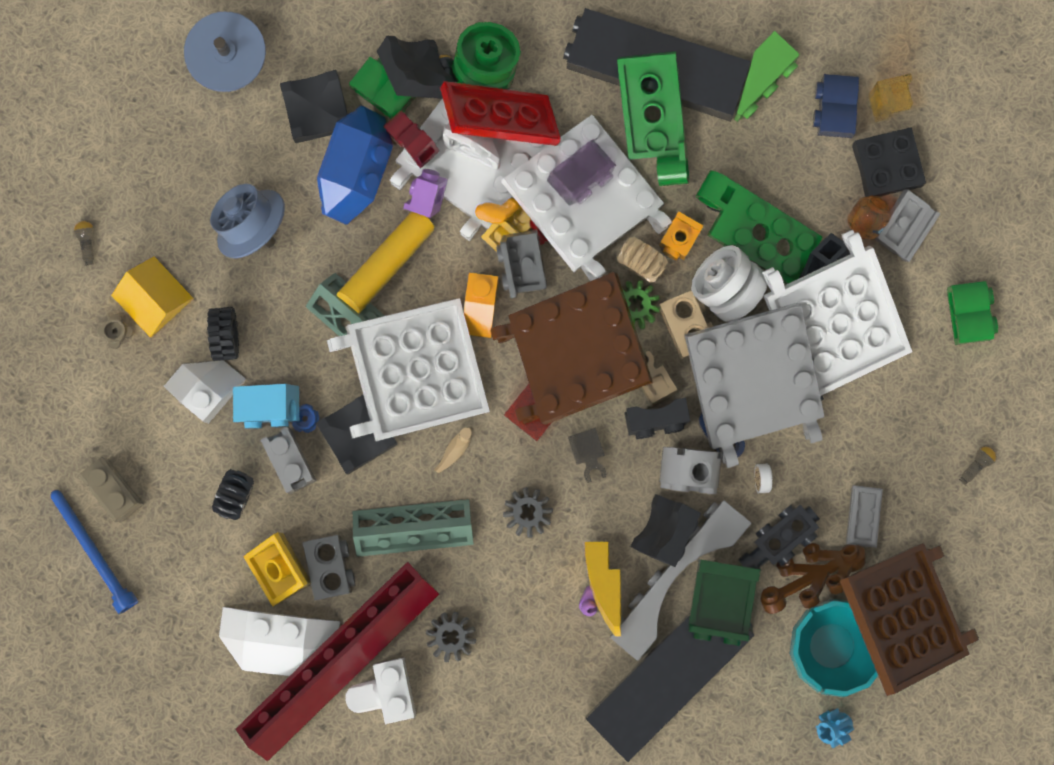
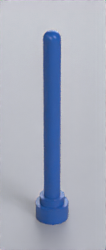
[50,490,139,614]

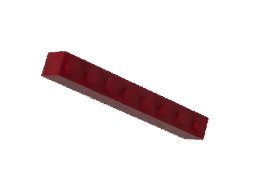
[235,562,439,761]

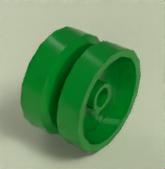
[452,22,521,90]

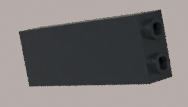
[563,8,751,122]
[585,613,755,762]

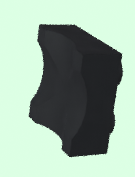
[377,35,454,99]
[280,70,348,143]
[852,127,926,200]
[316,395,398,474]
[624,397,690,440]
[630,494,701,567]

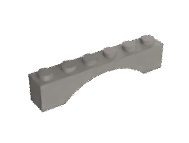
[609,500,751,661]

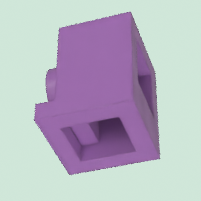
[403,169,448,218]

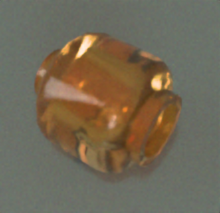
[847,195,891,239]

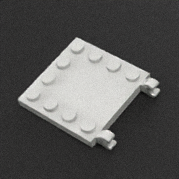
[390,81,549,241]
[502,115,672,281]
[762,230,912,396]
[327,298,490,441]

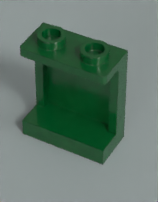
[687,560,760,646]

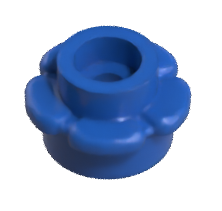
[292,404,320,433]

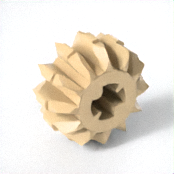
[617,237,668,283]

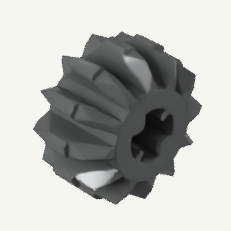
[503,487,553,538]
[426,612,476,662]

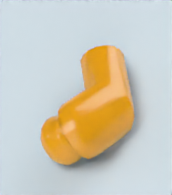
[475,198,519,224]

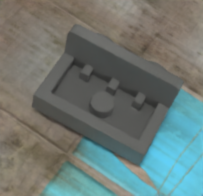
[496,230,547,298]

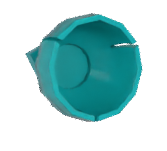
[789,598,878,697]

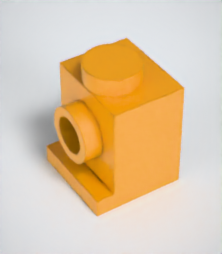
[659,211,703,260]

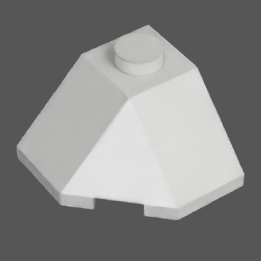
[443,123,500,170]
[164,360,246,424]

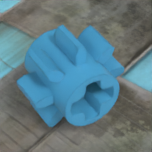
[816,708,854,748]

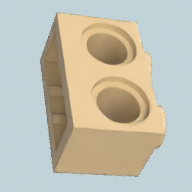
[658,290,713,360]

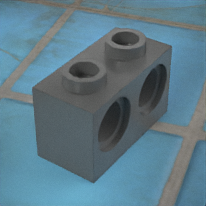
[303,535,356,601]

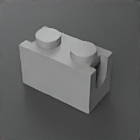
[261,427,317,494]

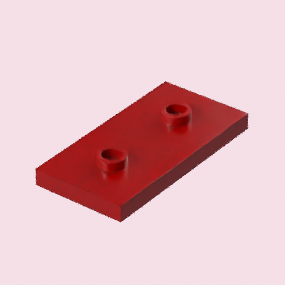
[440,81,561,146]

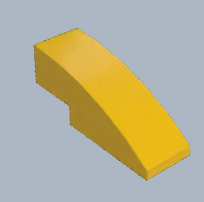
[585,542,621,636]

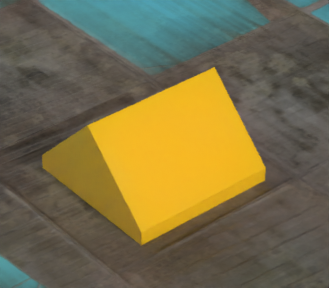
[111,256,194,338]
[243,532,311,607]

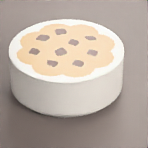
[754,463,772,493]

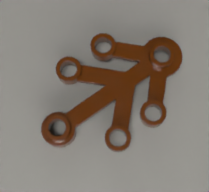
[760,543,866,614]

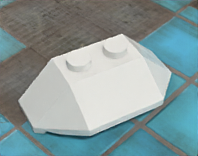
[219,607,340,676]

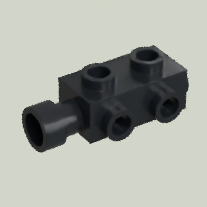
[738,504,820,571]

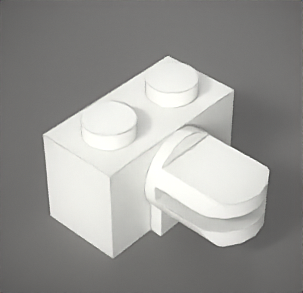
[346,657,416,724]

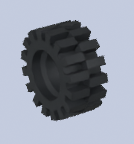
[207,307,239,361]

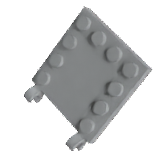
[685,303,825,468]

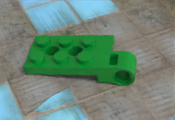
[617,51,689,186]
[695,170,823,284]

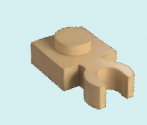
[641,351,677,406]

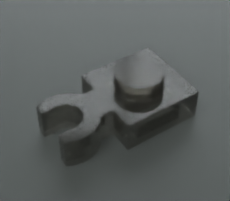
[568,428,606,483]

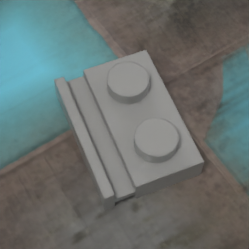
[873,190,940,262]

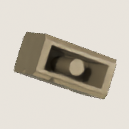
[78,457,144,523]

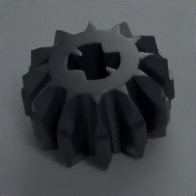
[212,469,254,520]

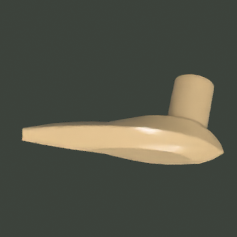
[434,427,472,473]

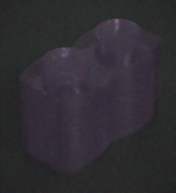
[547,139,616,206]

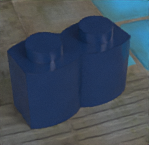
[813,74,859,138]

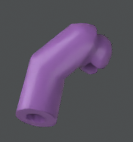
[579,585,597,616]

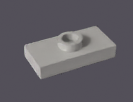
[846,485,883,548]

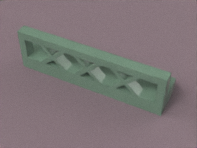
[305,273,385,336]
[352,499,474,557]

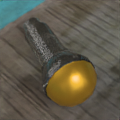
[74,221,94,266]
[959,446,996,485]

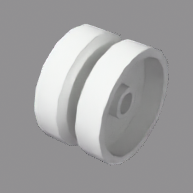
[691,245,767,322]

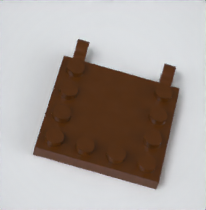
[490,272,653,425]
[840,543,979,696]

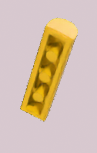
[337,211,434,314]

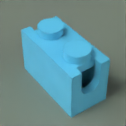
[233,384,300,429]

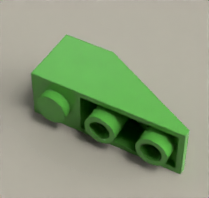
[734,31,800,122]

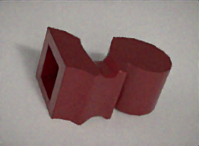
[383,110,440,169]

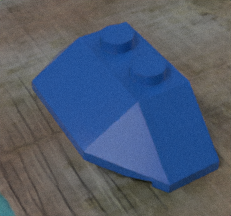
[317,106,393,225]

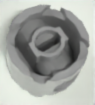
[659,447,722,494]

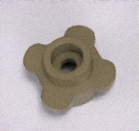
[98,314,133,349]

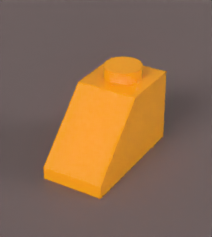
[464,272,499,338]

